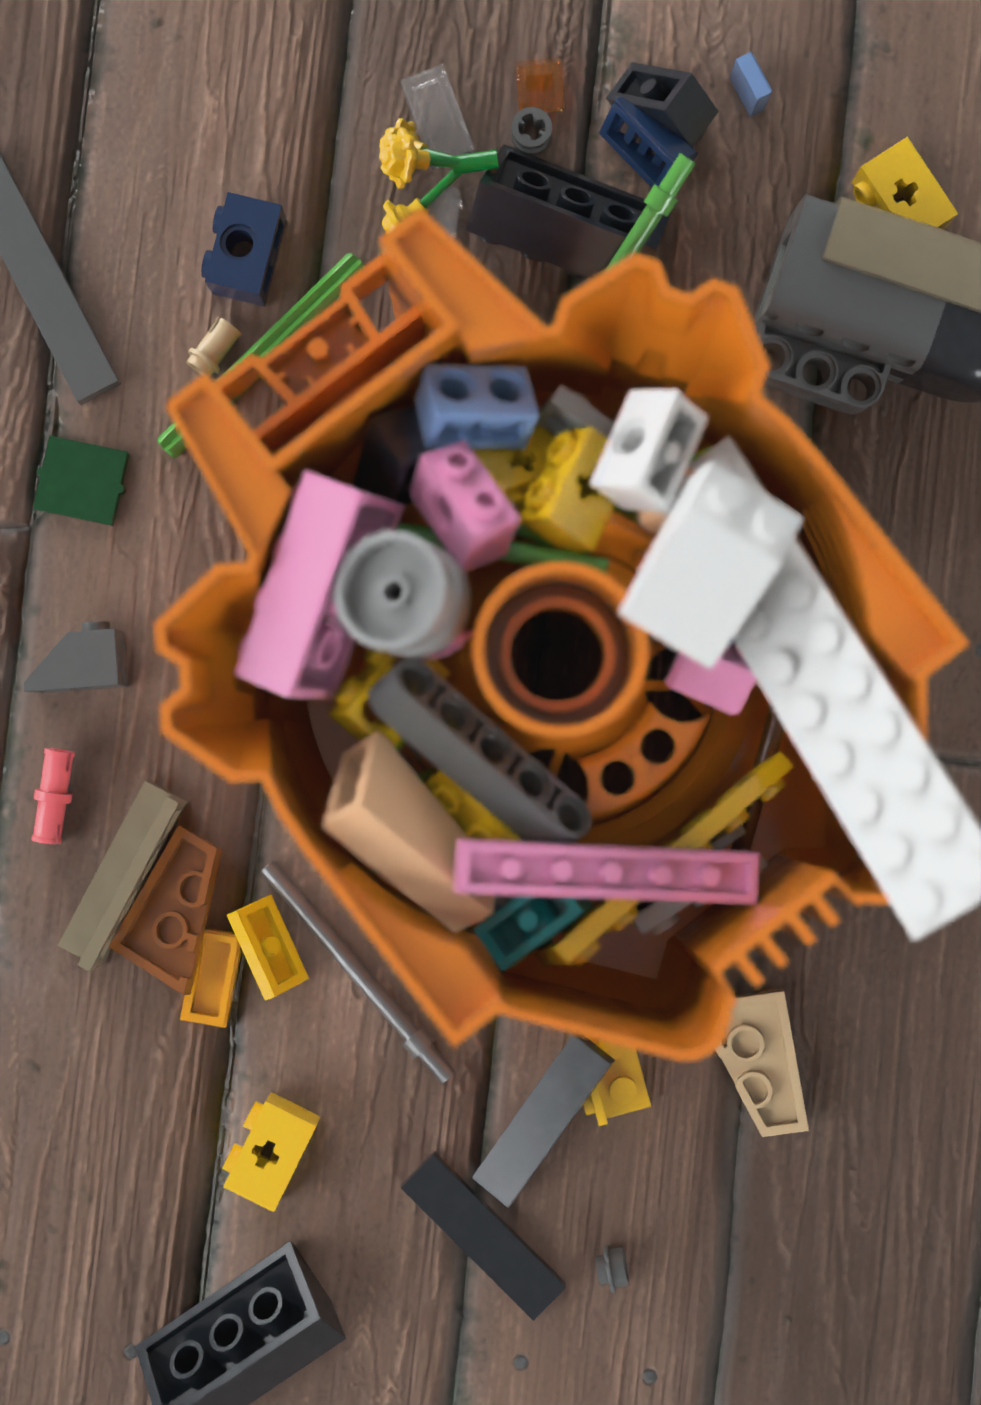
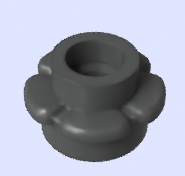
[596,1245,629,1293]

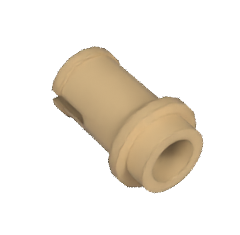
[186,317,242,377]

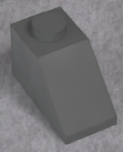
[24,621,128,694]

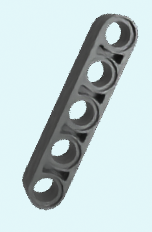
[369,657,592,843]

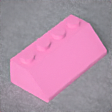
[235,471,405,699]

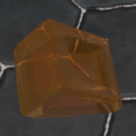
[514,58,564,112]

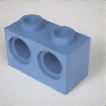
[415,364,539,450]

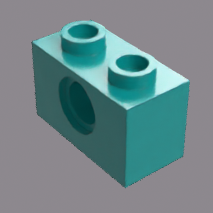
[473,896,593,971]

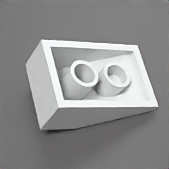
[618,460,803,669]

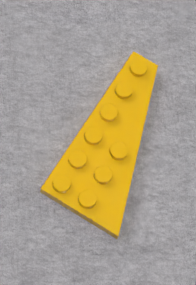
[533,751,794,967]

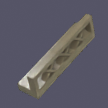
[57,780,189,972]

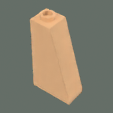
[322,731,495,933]

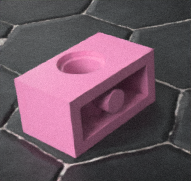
[409,440,520,572]

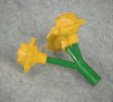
[379,118,499,233]

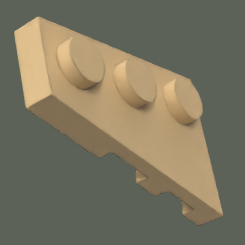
[716,988,809,1137]

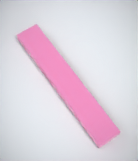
[453,838,760,904]

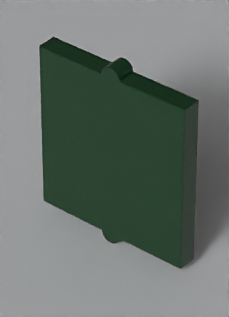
[33,435,129,526]

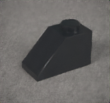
[606,62,719,147]

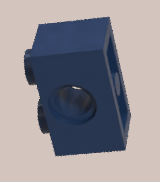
[201,192,287,307]

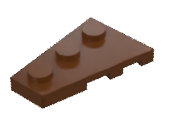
[108,825,223,995]

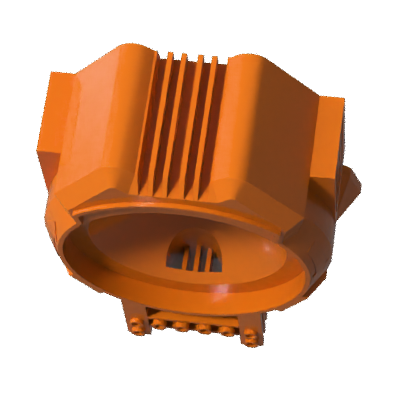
[154,210,970,1062]

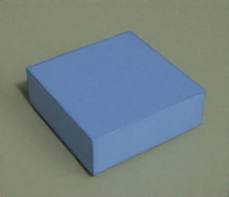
[729,52,772,117]

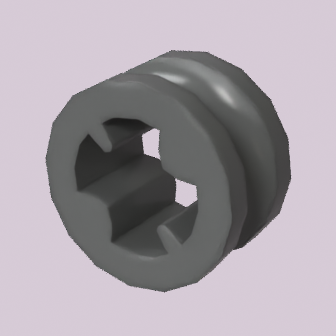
[511,107,552,155]

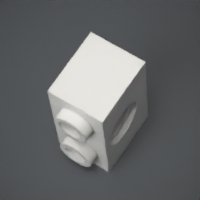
[590,390,708,514]

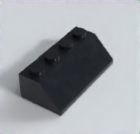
[466,144,672,279]
[135,1242,346,1405]

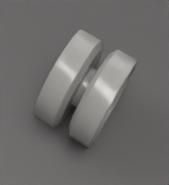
[333,530,472,658]

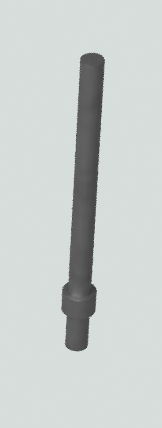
[260,860,456,1084]

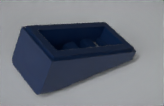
[599,96,698,188]

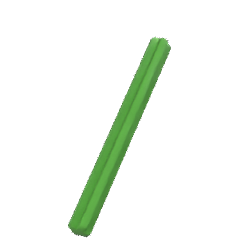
[157,253,365,458]

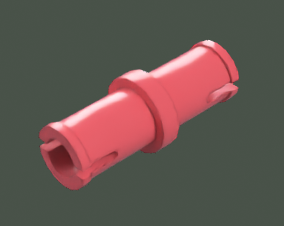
[31,748,75,844]

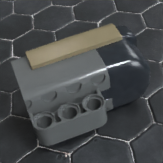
[753,194,981,414]

